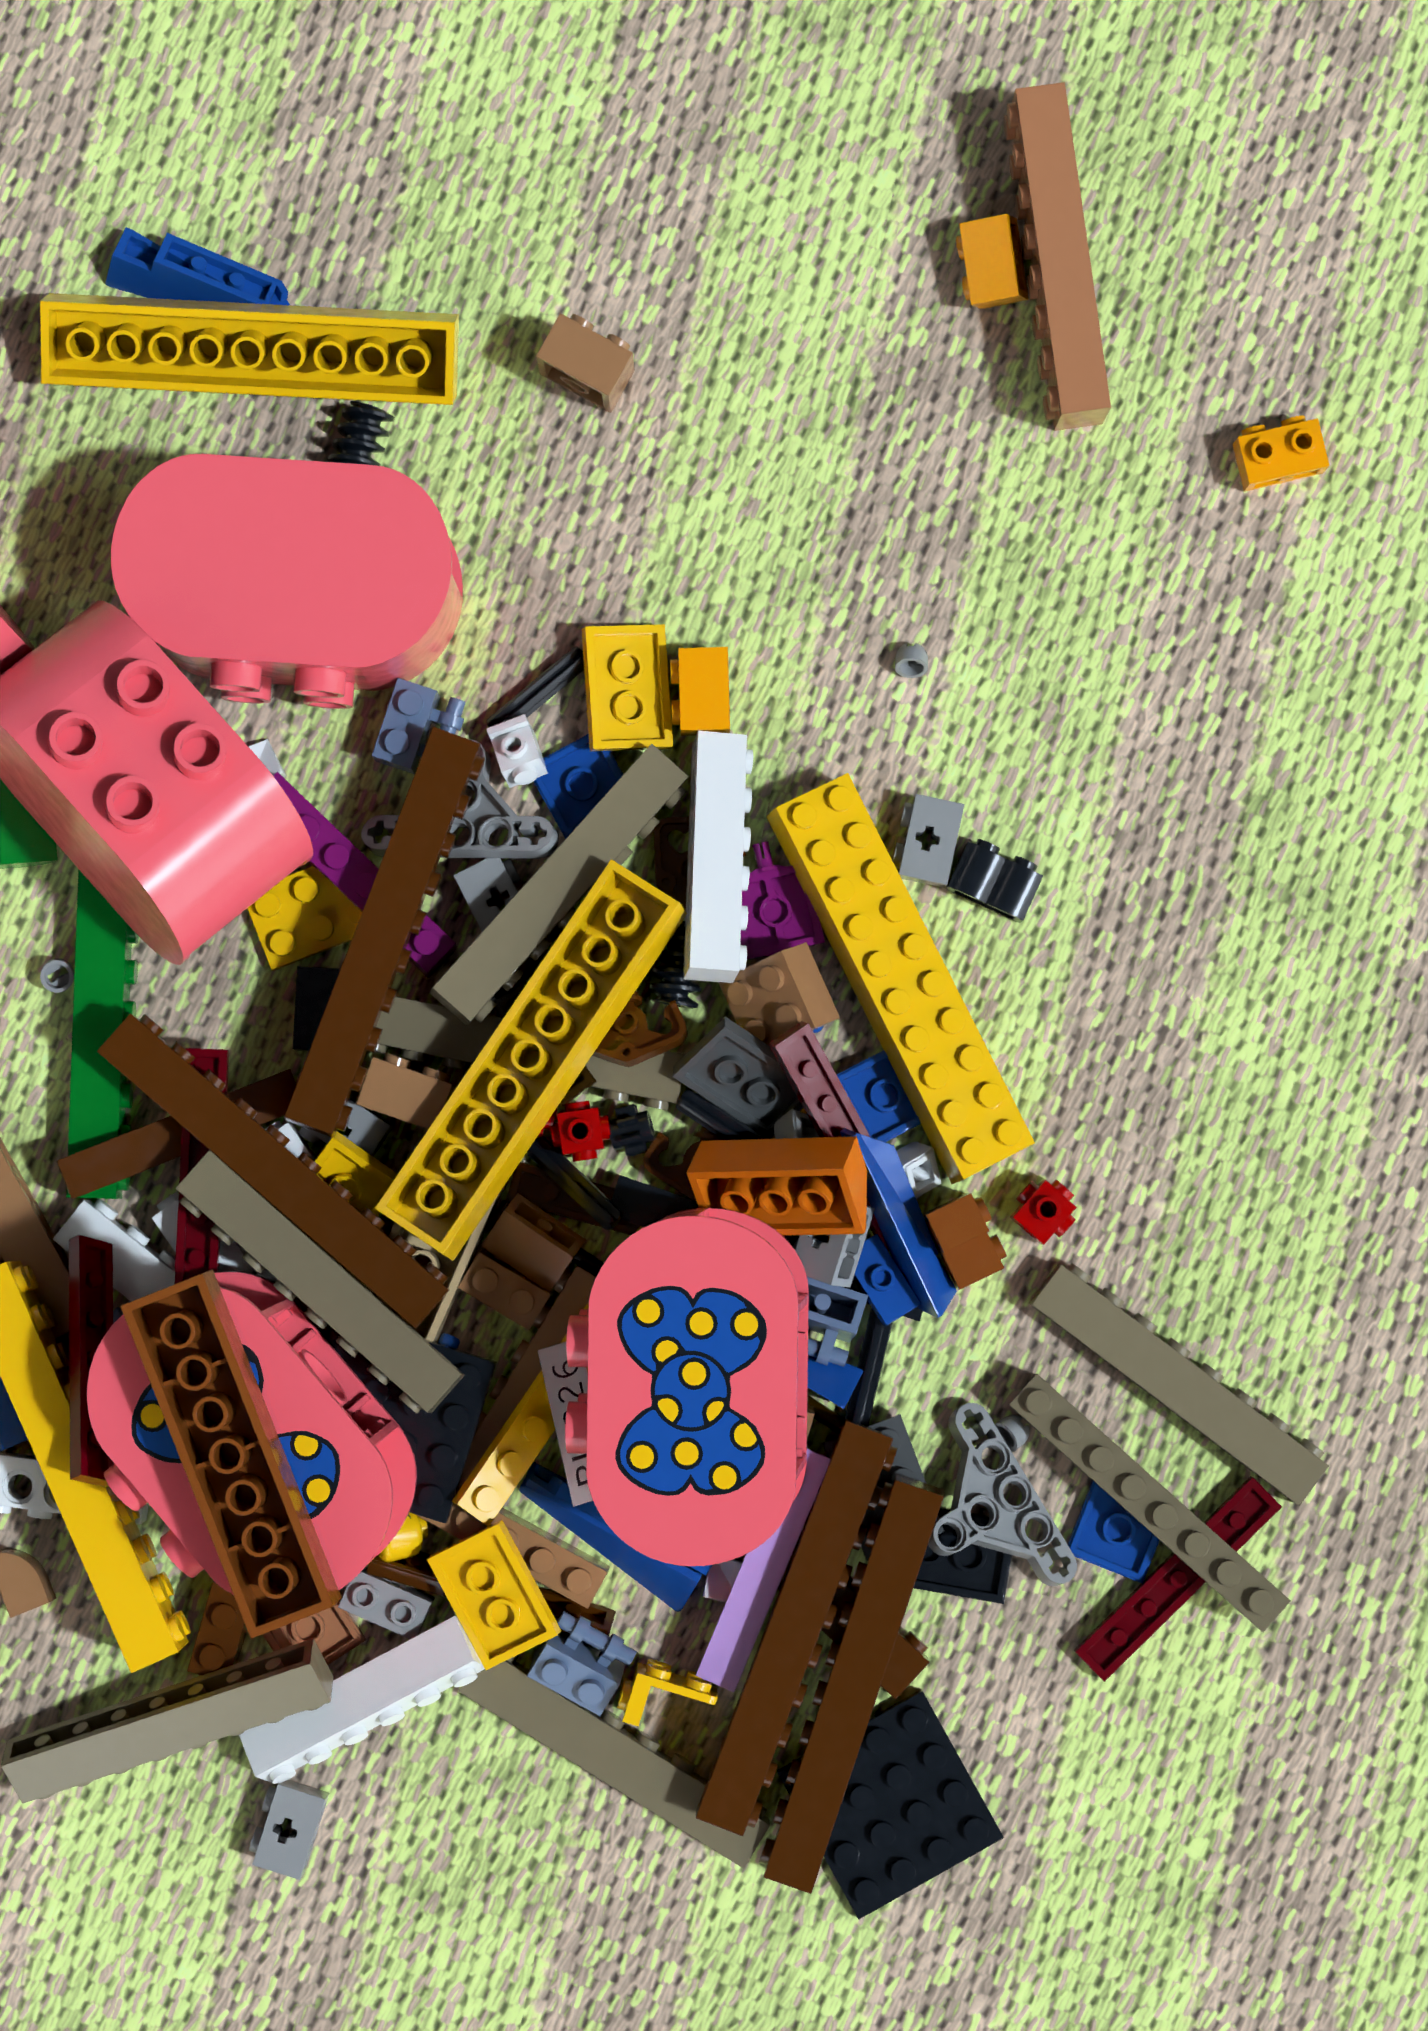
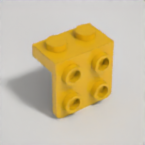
[617,1659,718,1727]

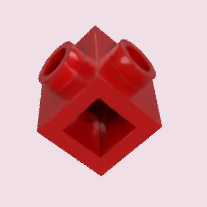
[551,1101,611,1162]
[1010,1179,1077,1245]

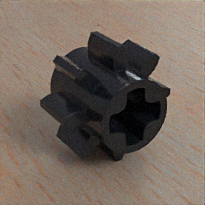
[609,1104,655,1156]

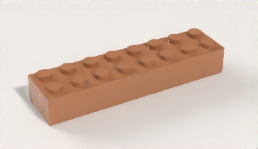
[1003,82,1111,431]

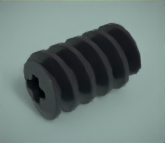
[327,401,395,466]
[648,921,702,1009]

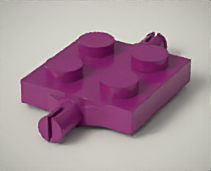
[740,841,825,960]

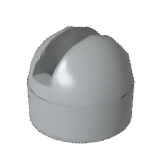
[895,643,928,678]
[40,958,74,993]
[995,1415,1030,1452]

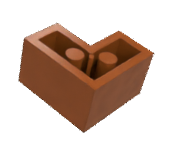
[923,1193,1007,1290]

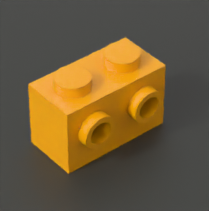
[956,214,1029,309]
[1233,415,1330,492]
[670,647,730,736]

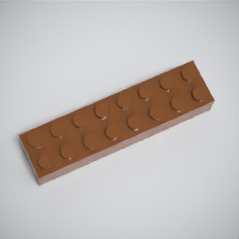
[120,1270,342,1639]

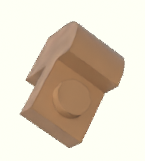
[0,1549,56,1618]

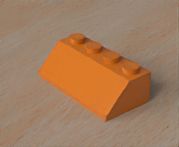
[686,1136,867,1235]

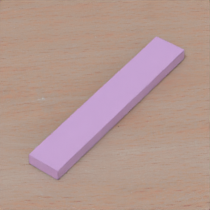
[695,1448,830,1692]

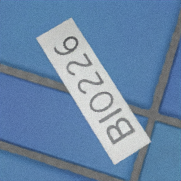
[538,1342,593,1507]

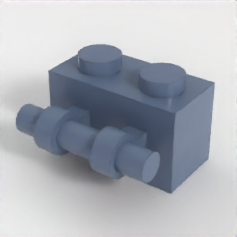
[372,678,466,774]
[807,1277,868,1367]
[527,1611,637,1716]

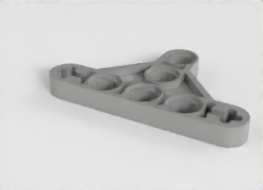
[361,739,559,859]
[928,1403,1077,1587]

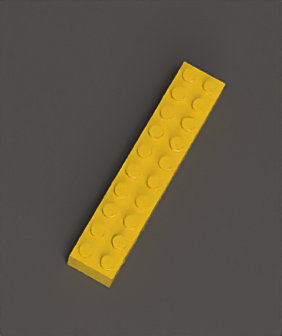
[40,293,459,405]
[766,773,1035,1184]
[375,859,687,1261]
[0,1260,191,1673]

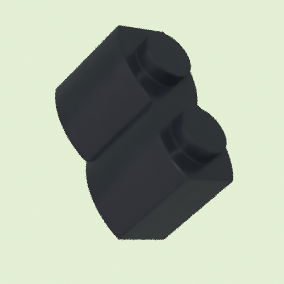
[945,839,1043,923]

